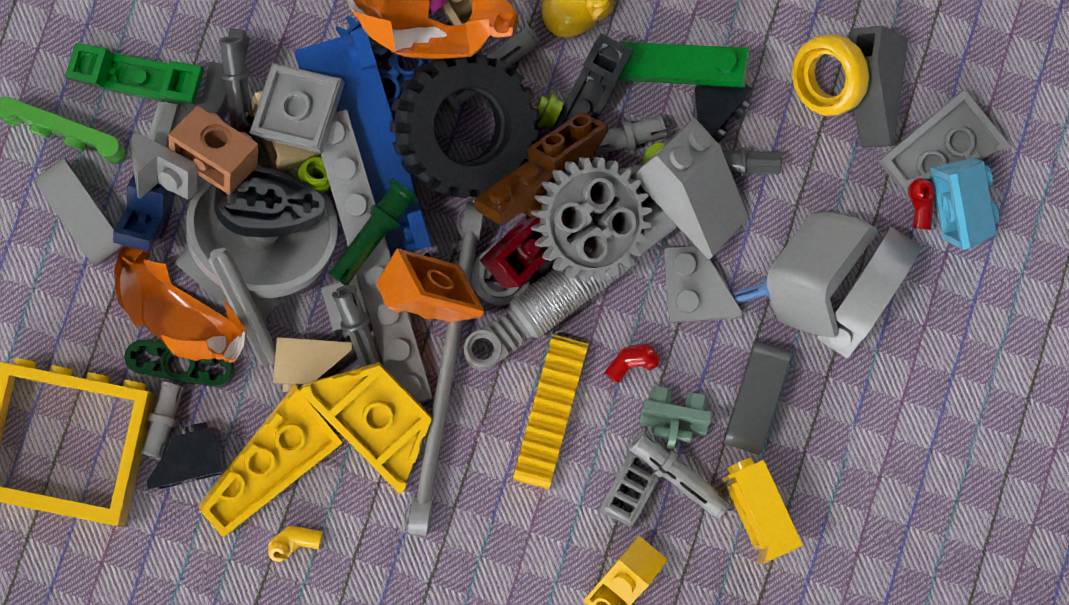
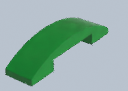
[65,43,205,104]

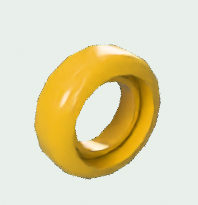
[792,34,870,116]

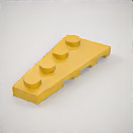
[198,384,343,537]

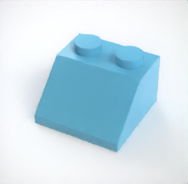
[930,158,999,250]

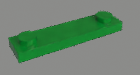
[619,42,751,87]

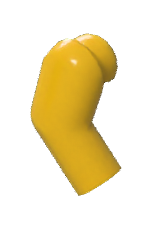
[268,525,323,562]

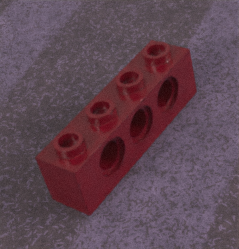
[479,158,600,288]

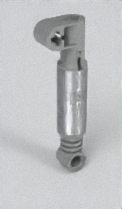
[464,165,678,371]

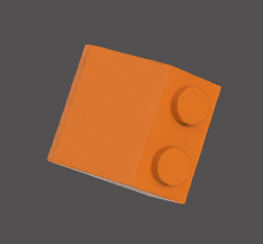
[376,248,484,322]

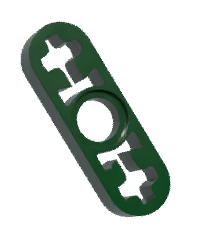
[124,340,235,388]

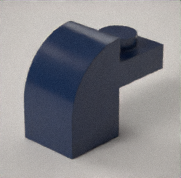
[113,174,175,252]

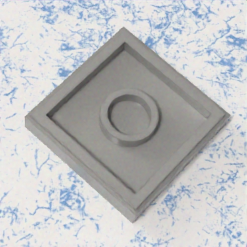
[250,63,345,154]

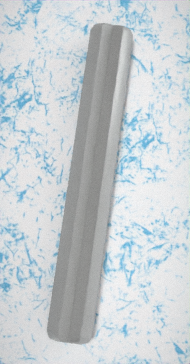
[209,247,276,367]

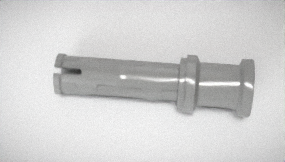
[443,26,541,114]

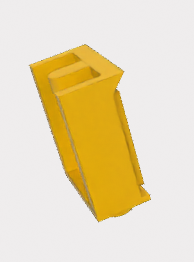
[722,457,803,564]

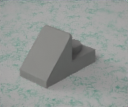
[132,132,197,200]

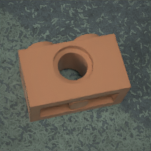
[169,106,258,195]

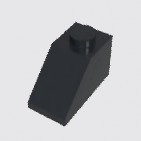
[147,422,228,491]

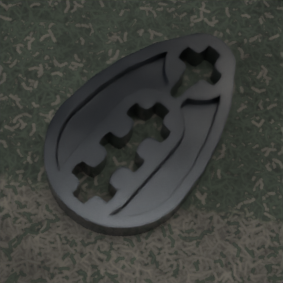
[214,166,325,238]

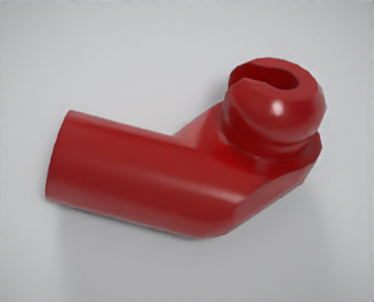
[908,178,935,230]
[604,344,660,384]

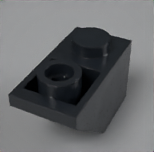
[692,84,753,144]

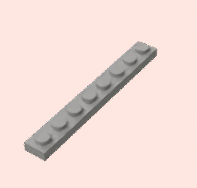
[321,109,433,402]

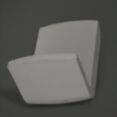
[767,212,878,338]

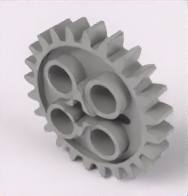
[531,157,652,282]

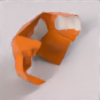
[347,0,518,60]
[114,246,247,363]

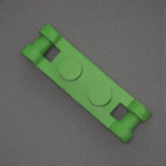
[0,96,127,164]

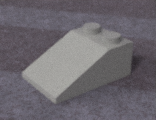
[632,118,749,260]

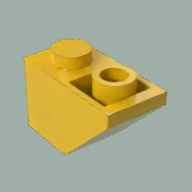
[583,535,668,605]

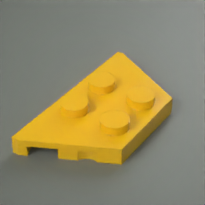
[299,362,432,494]

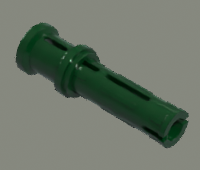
[328,178,419,285]

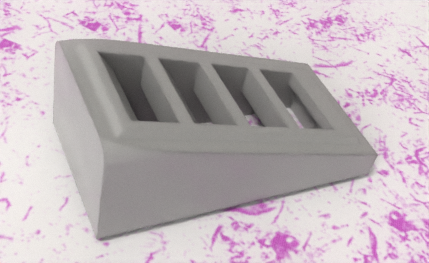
[598,451,659,529]

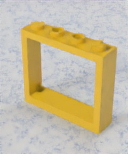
[0,358,155,527]

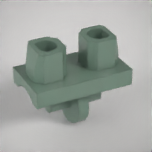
[639,386,712,451]

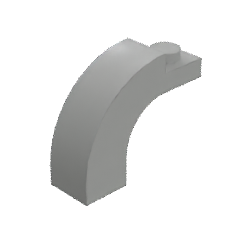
[816,226,922,359]

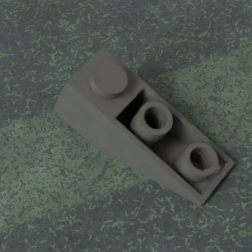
[851,25,908,148]

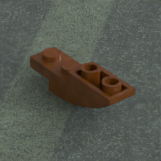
[474,112,608,226]

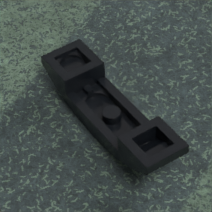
[545,33,634,136]

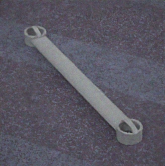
[404,202,485,537]

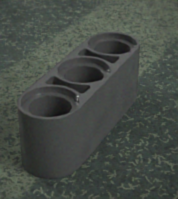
[723,340,792,455]

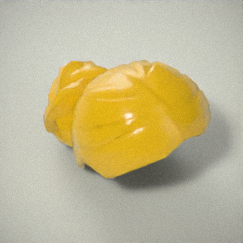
[541,0,614,39]

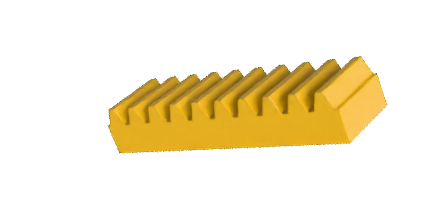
[513,334,589,490]

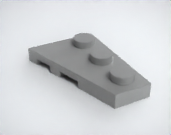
[877,90,1011,189]

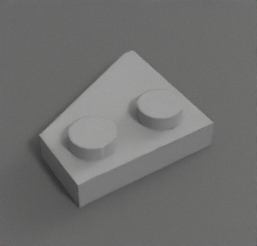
[663,246,742,324]

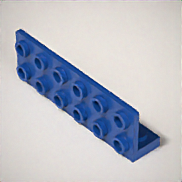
[295,28,432,257]

